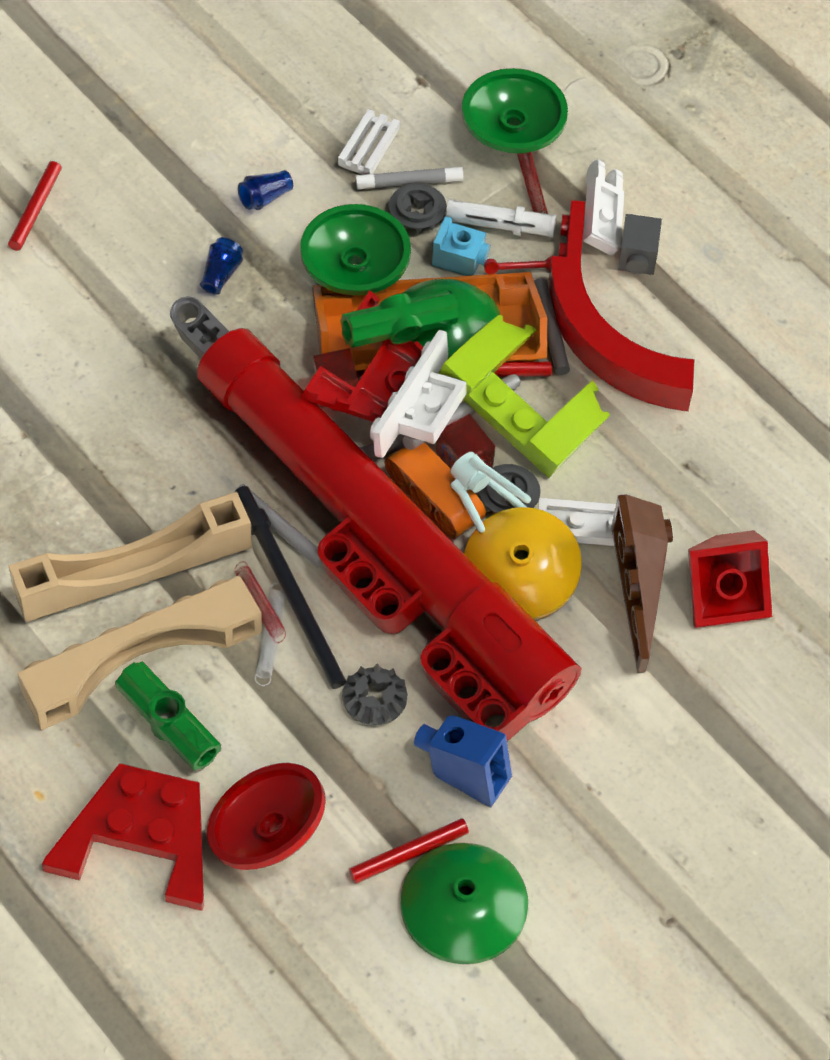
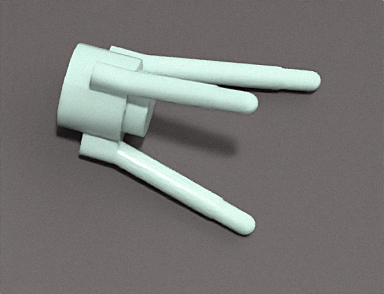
[450,452,531,533]

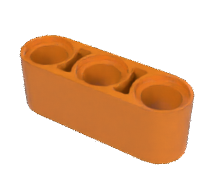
[384,443,486,539]

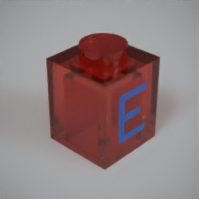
[436,414,496,469]

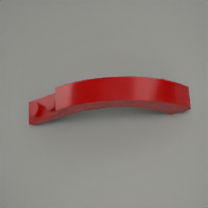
[549,200,695,412]

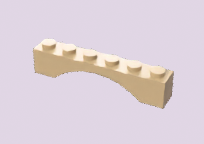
[8,491,252,622]
[17,575,262,731]

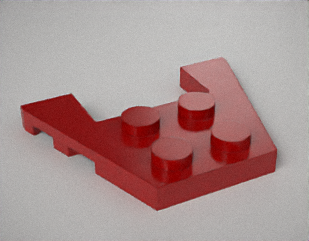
[300,291,423,422]
[42,763,204,911]

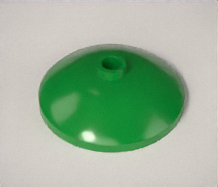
[462,68,568,153]
[300,204,411,295]
[402,279,500,360]
[400,843,528,964]

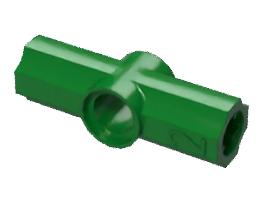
[340,290,459,348]
[115,661,221,771]

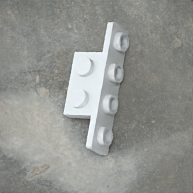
[370,330,467,458]

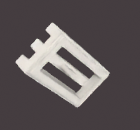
[338,109,400,175]

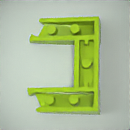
[438,315,610,478]

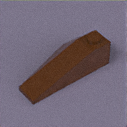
[611,494,673,673]

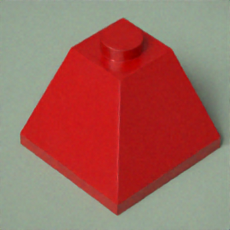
[688,530,772,628]

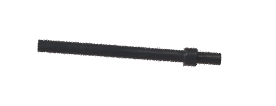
[235,486,346,689]

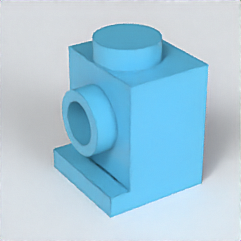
[432,216,490,276]

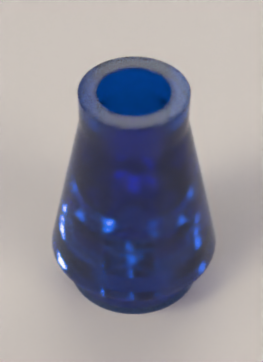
[238,170,293,210]
[200,237,243,295]

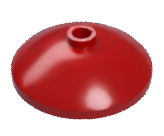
[207,763,326,870]

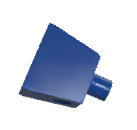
[414,715,512,808]

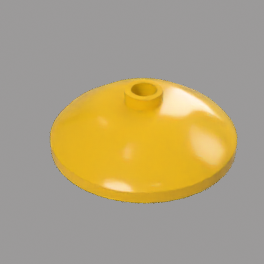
[464,507,582,620]

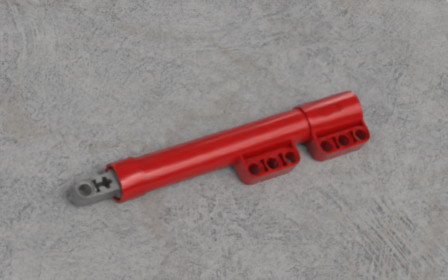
[170,296,582,741]

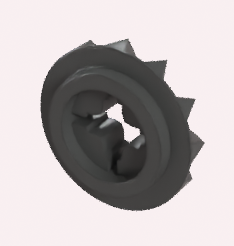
[389,183,447,234]
[479,464,541,513]
[342,663,408,725]

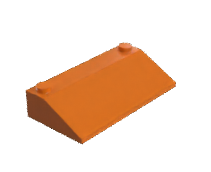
[312,272,547,375]

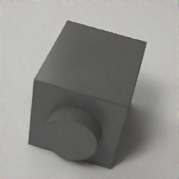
[618,214,662,275]

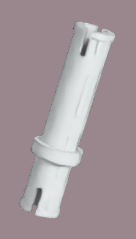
[446,199,557,238]

